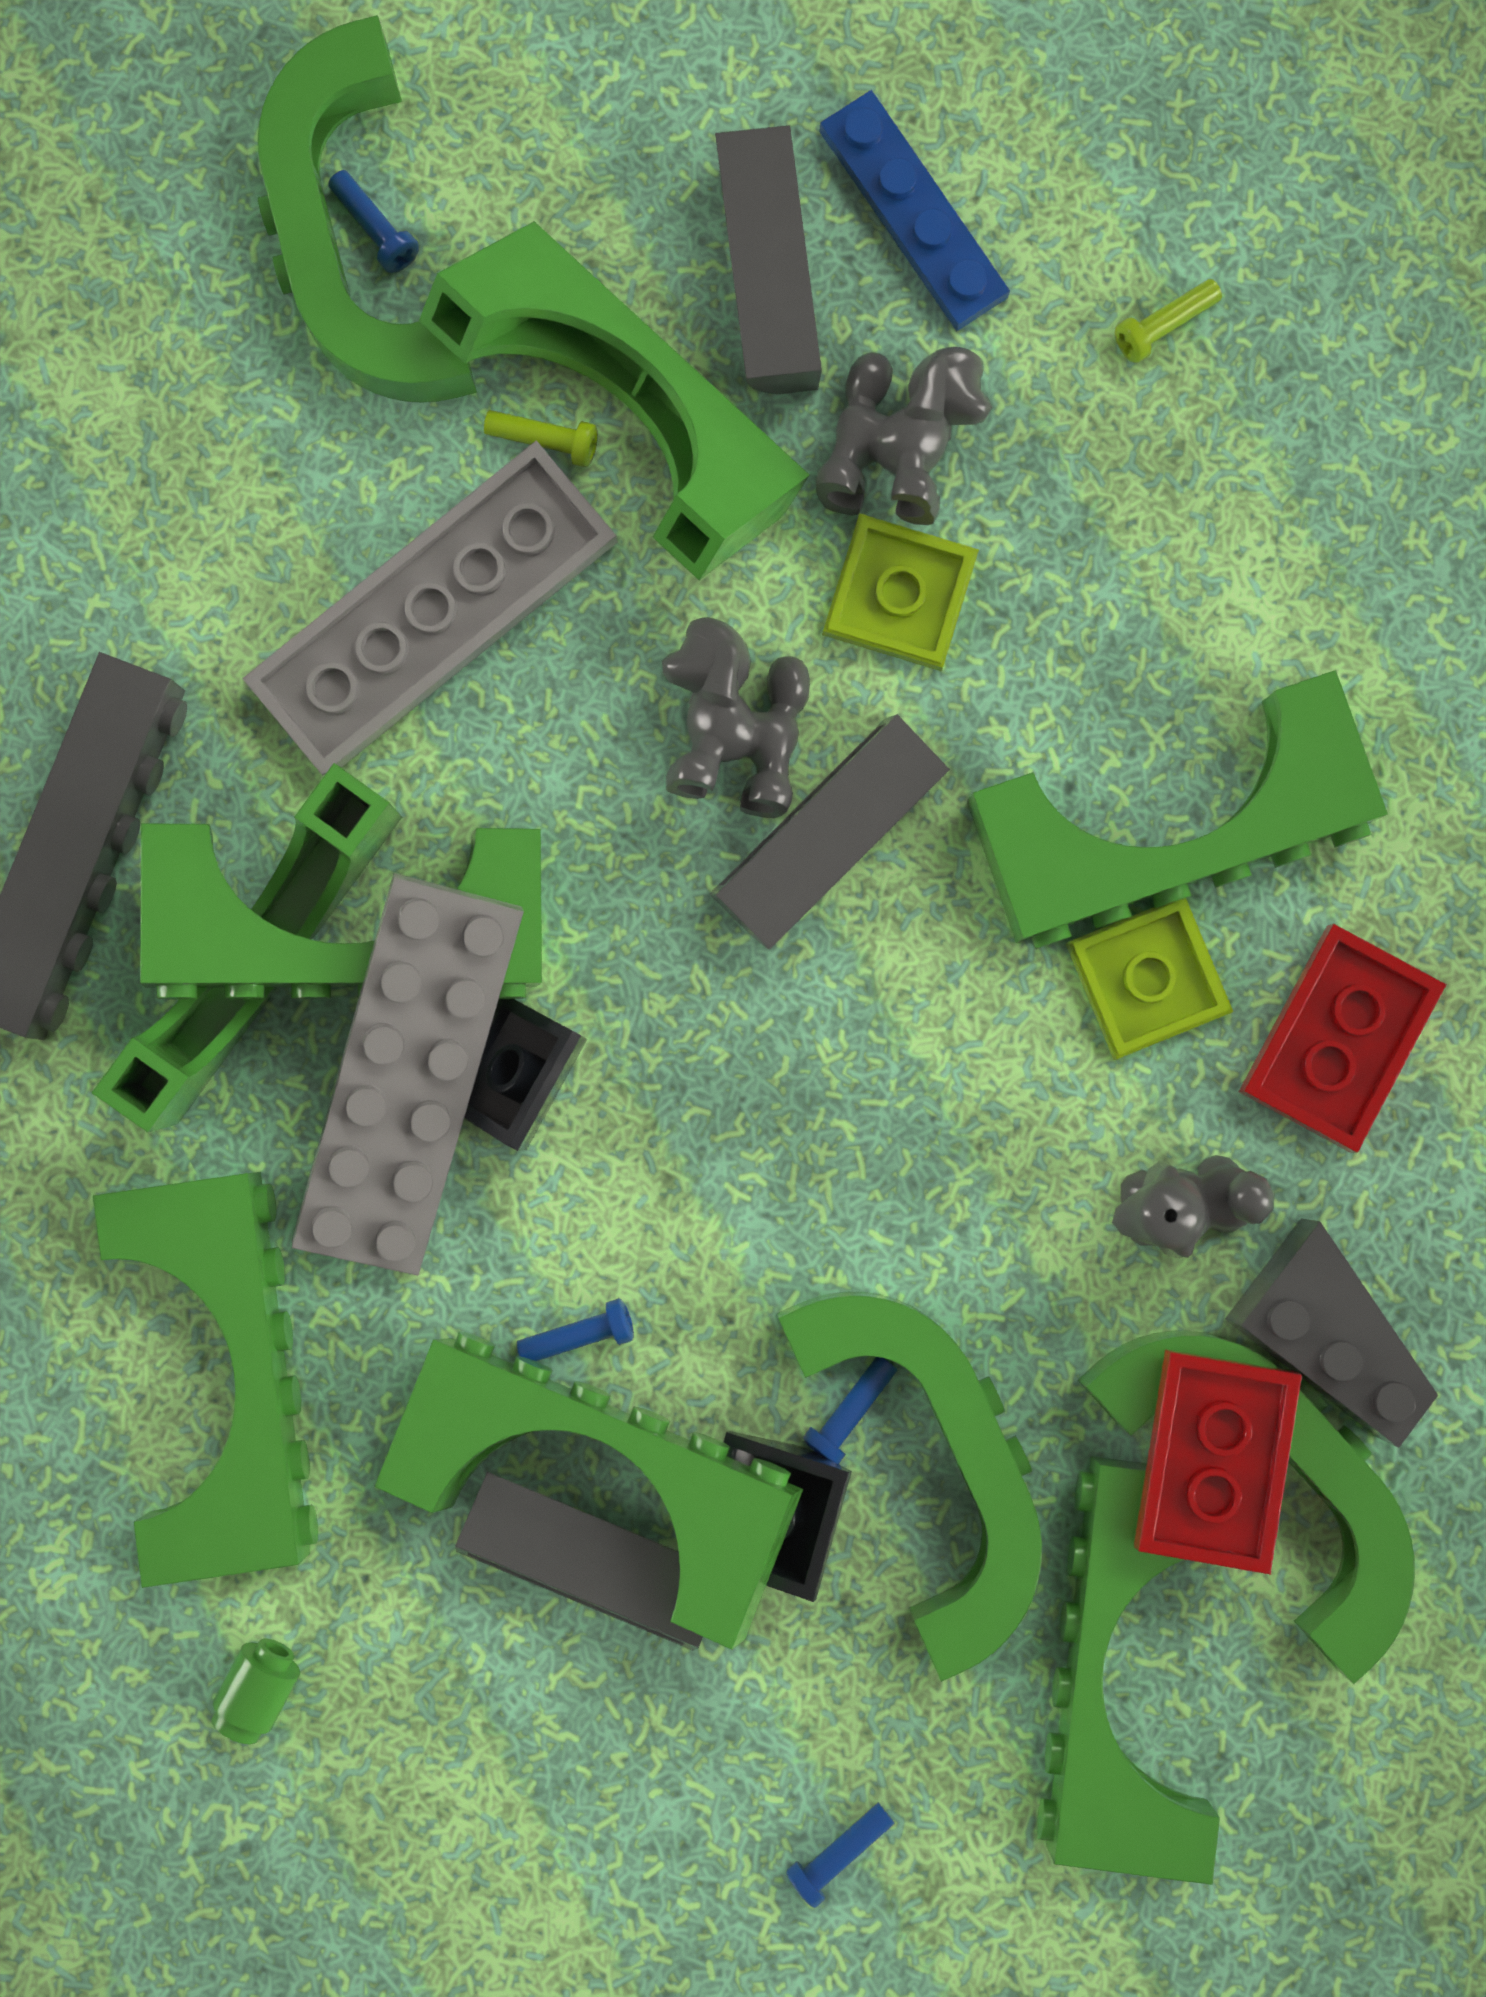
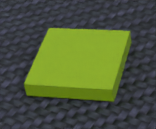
[822,513,979,671]
[1065,898,1234,1060]

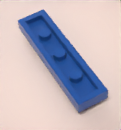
[819,90,1010,331]

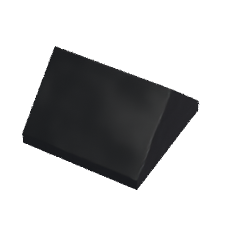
[464,999,588,1151]
[723,1431,852,1602]

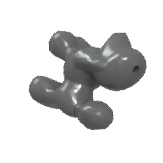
[816,347,992,525]
[662,617,810,818]
[1112,1155,1275,1258]

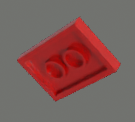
[1238,923,1447,1153]
[1134,1349,1302,1575]

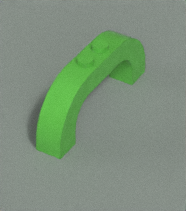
[258,15,477,403]
[777,1291,1042,1682]
[1078,1330,1415,1684]

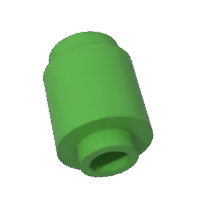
[211,1638,300,1745]

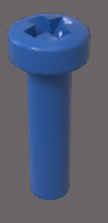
[328,170,419,273]
[517,1298,634,1361]
[803,1357,898,1464]
[786,1802,895,1908]

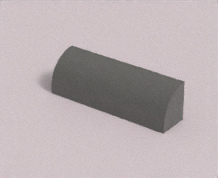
[715,125,822,394]
[709,714,950,950]
[455,1472,703,1651]

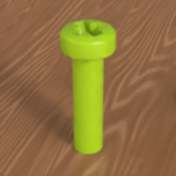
[1114,279,1222,363]
[484,410,598,468]

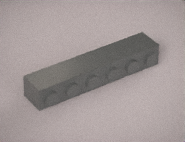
[0,652,187,1040]

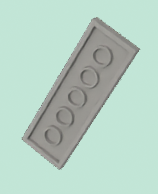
[242,440,618,776]
[292,873,524,1276]

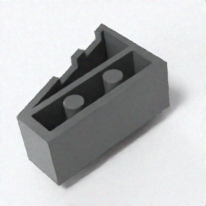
[1225,1218,1438,1448]

